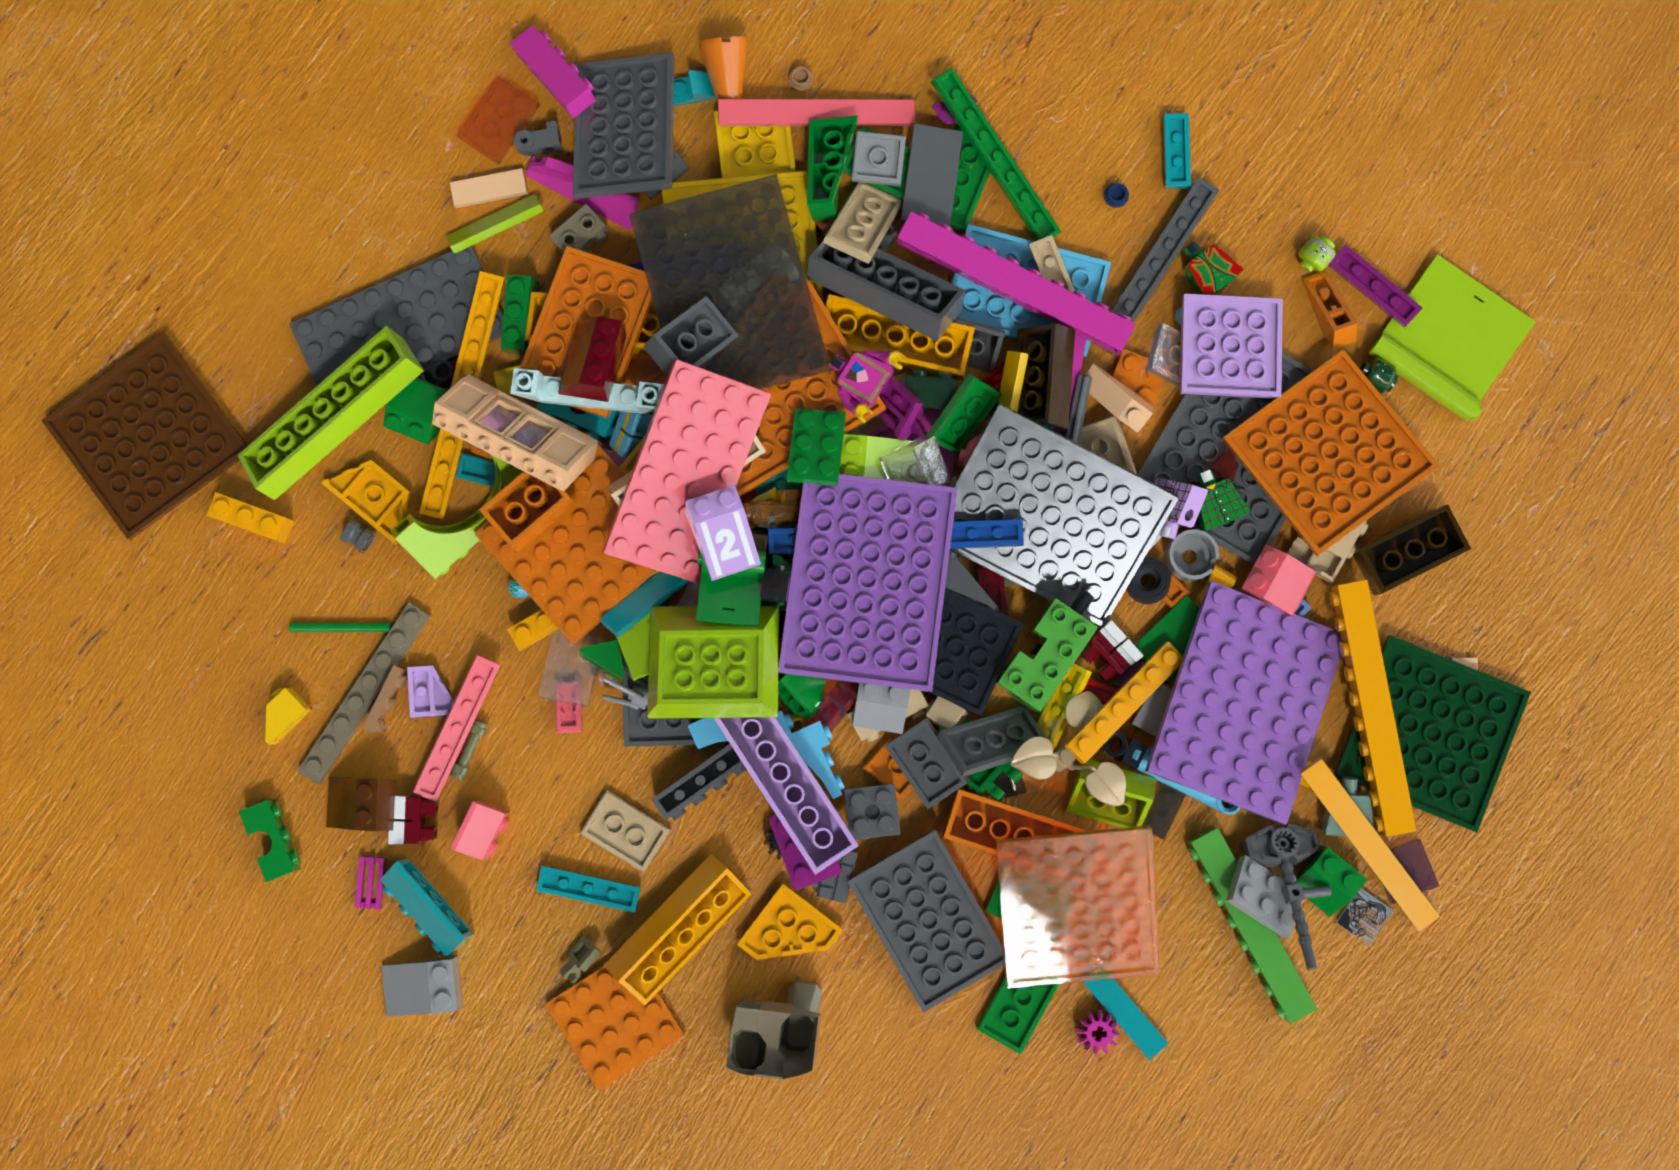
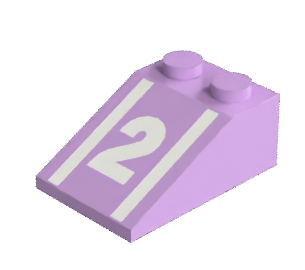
[685,485,761,581]

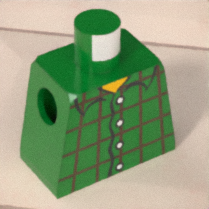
[1197,469,1250,532]

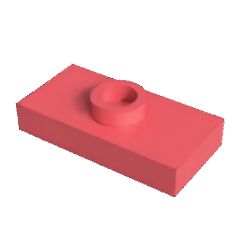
[555,681,582,734]

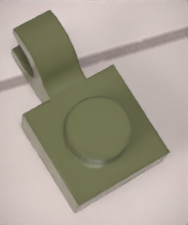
[559,935,601,984]

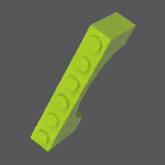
[391,455,523,579]

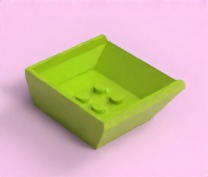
[647,605,779,718]

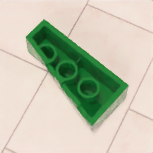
[807,115,859,221]

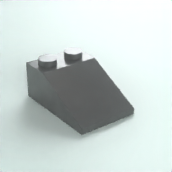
[643,296,739,376]
[945,551,1000,612]

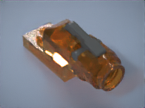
[743,489,803,529]

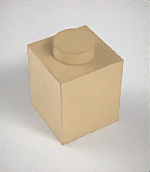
[926,696,968,730]

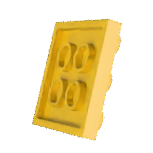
[714,111,796,178]

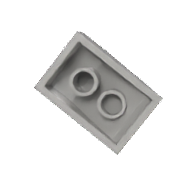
[382,956,463,1017]

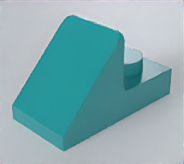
[674,70,716,107]

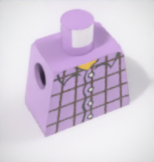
[1155,478,1208,539]

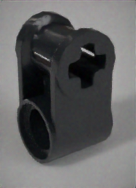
[417,359,456,388]

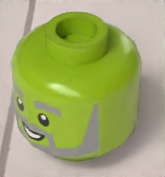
[1298,234,1336,272]

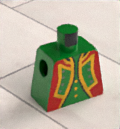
[1183,241,1244,295]

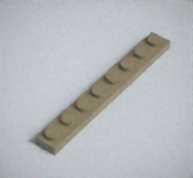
[297,602,431,785]

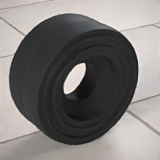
[1126,557,1171,604]

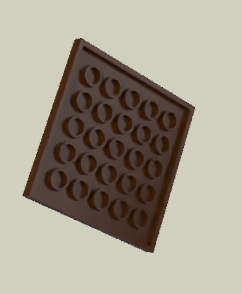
[41,332,248,540]

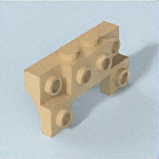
[1287,521,1369,583]

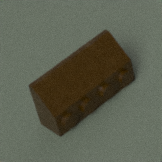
[1016,323,1075,430]

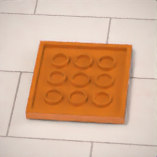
[545,966,685,1091]

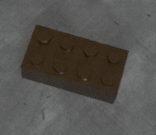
[1353,504,1471,596]

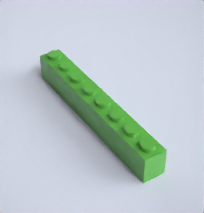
[1187,827,1317,1024]

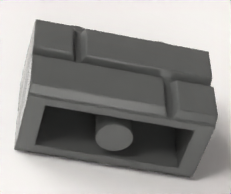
[813,851,858,903]

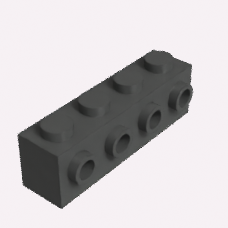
[651,744,747,821]

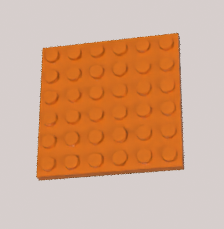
[1223,350,1440,557]
[474,433,657,645]

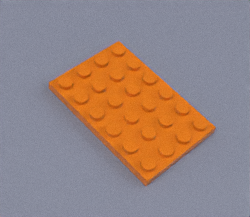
[519,246,661,419]

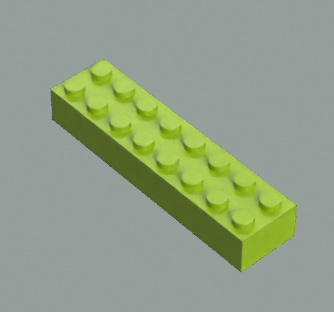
[238,326,424,500]

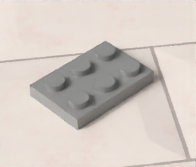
[1226,855,1295,938]

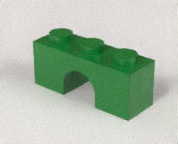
[500,275,540,355]
[239,799,301,882]

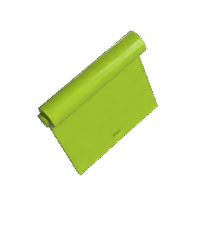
[1368,254,1536,422]

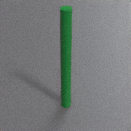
[289,622,391,632]

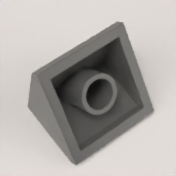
[956,317,1006,373]

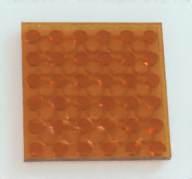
[996,825,1160,988]

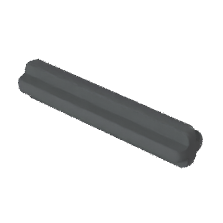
[1065,374,1092,444]

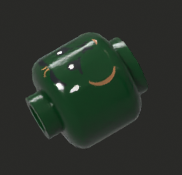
[1360,357,1398,394]

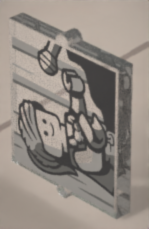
[1334,888,1395,947]

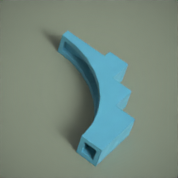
[688,711,845,799]

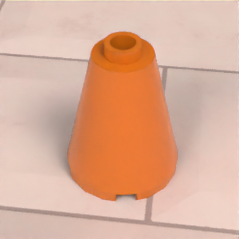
[699,36,748,102]

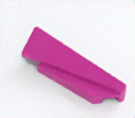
[526,156,640,230]

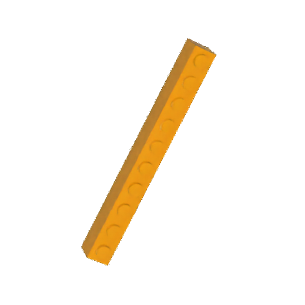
[1329,580,1417,837]

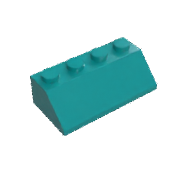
[380,858,474,957]

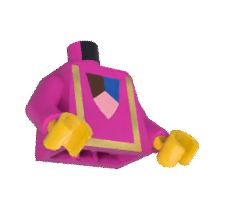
[830,350,907,423]

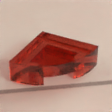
[1211,449,1237,482]

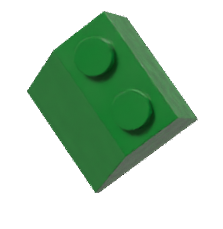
[383,378,448,445]
[1296,845,1368,917]

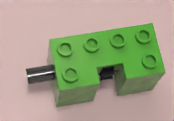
[995,589,1098,713]

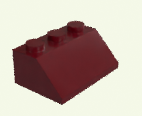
[558,316,626,402]

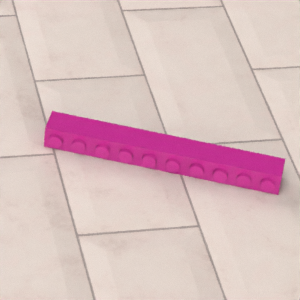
[897,212,1136,356]

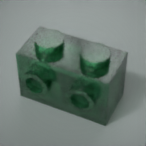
[905,369,957,409]

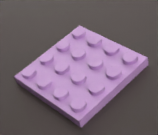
[1180,294,1283,399]

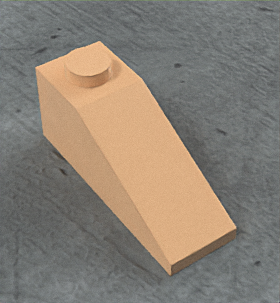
[1085,363,1154,433]

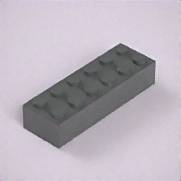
[807,241,965,341]

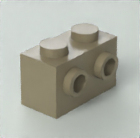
[549,204,608,254]

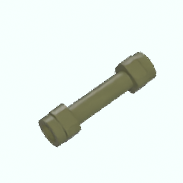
[450,719,488,781]

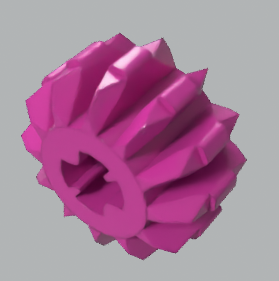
[1076,1010,1120,1055]

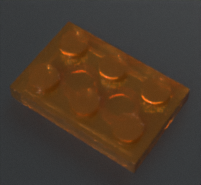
[457,76,540,165]

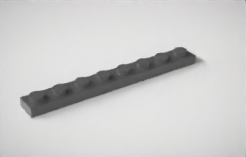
[1094,177,1219,355]

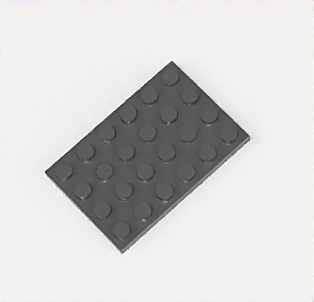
[573,52,675,199]
[847,828,1011,1012]

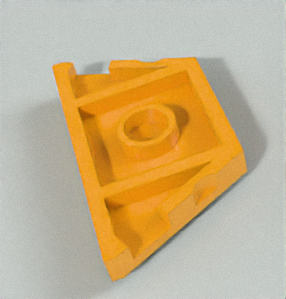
[322,460,411,545]

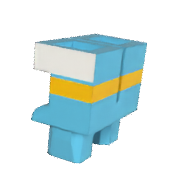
[609,411,653,459]

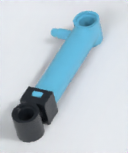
[1100,731,1240,814]

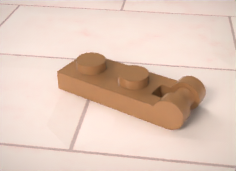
[364,665,408,733]

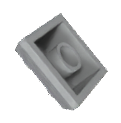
[852,683,911,734]

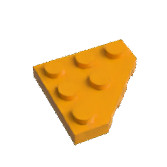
[737,883,843,960]

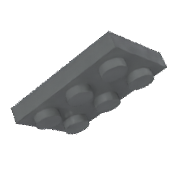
[885,718,970,809]

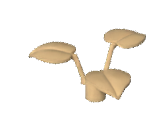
[1011,691,1126,806]

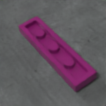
[1328,245,1422,328]

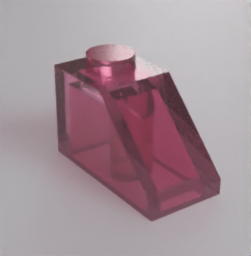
[807,681,858,732]

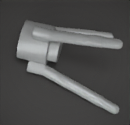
[602,665,648,710]

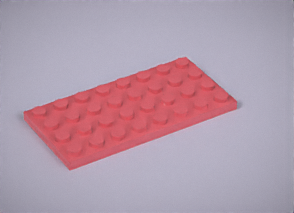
[602,358,771,583]

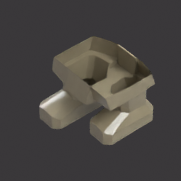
[727,980,822,1079]

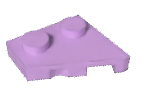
[407,666,454,718]

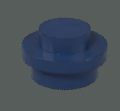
[1104,183,1129,208]

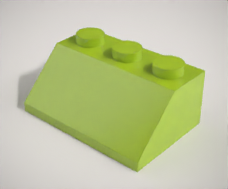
[1066,759,1156,833]

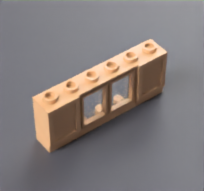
[432,374,598,492]

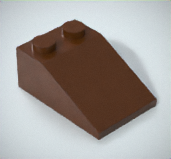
[326,777,396,831]

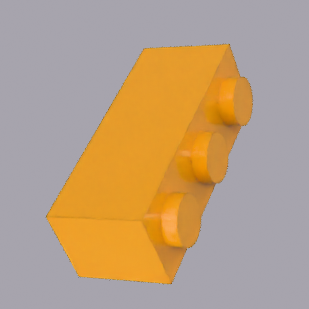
[206,492,294,544]

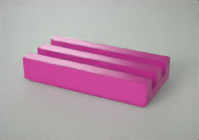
[355,856,386,909]

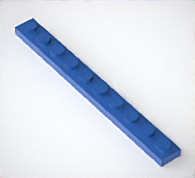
[768,519,1024,556]

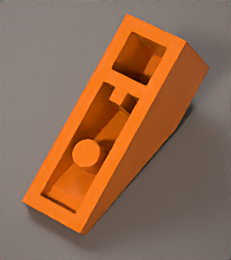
[1302,270,1358,350]

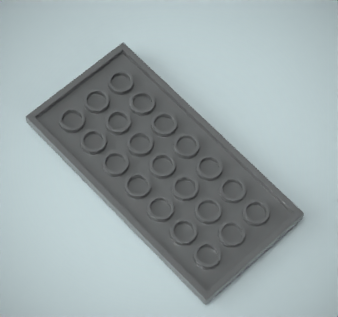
[290,246,503,386]

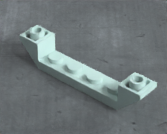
[510,368,664,414]

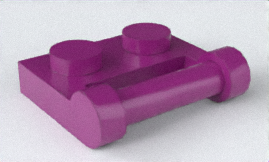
[876,375,923,441]

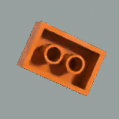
[479,471,576,552]

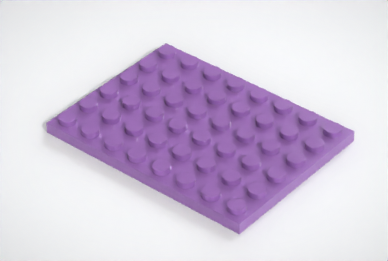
[778,474,957,692]
[1145,581,1341,824]

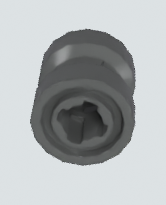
[340,519,376,553]

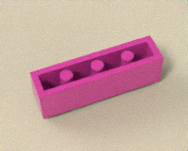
[510,25,596,119]

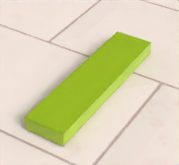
[446,194,543,253]

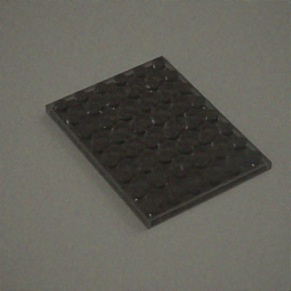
[629,174,831,390]

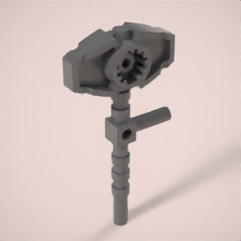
[1242,823,1331,971]

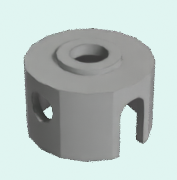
[1164,529,1220,582]

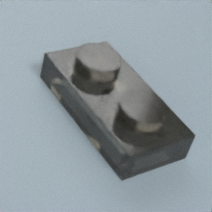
[1141,783,1186,840]

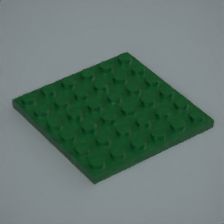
[1334,635,1531,833]

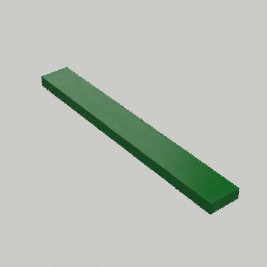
[930,68,1061,241]

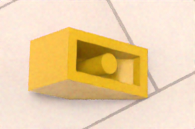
[265,688,312,745]

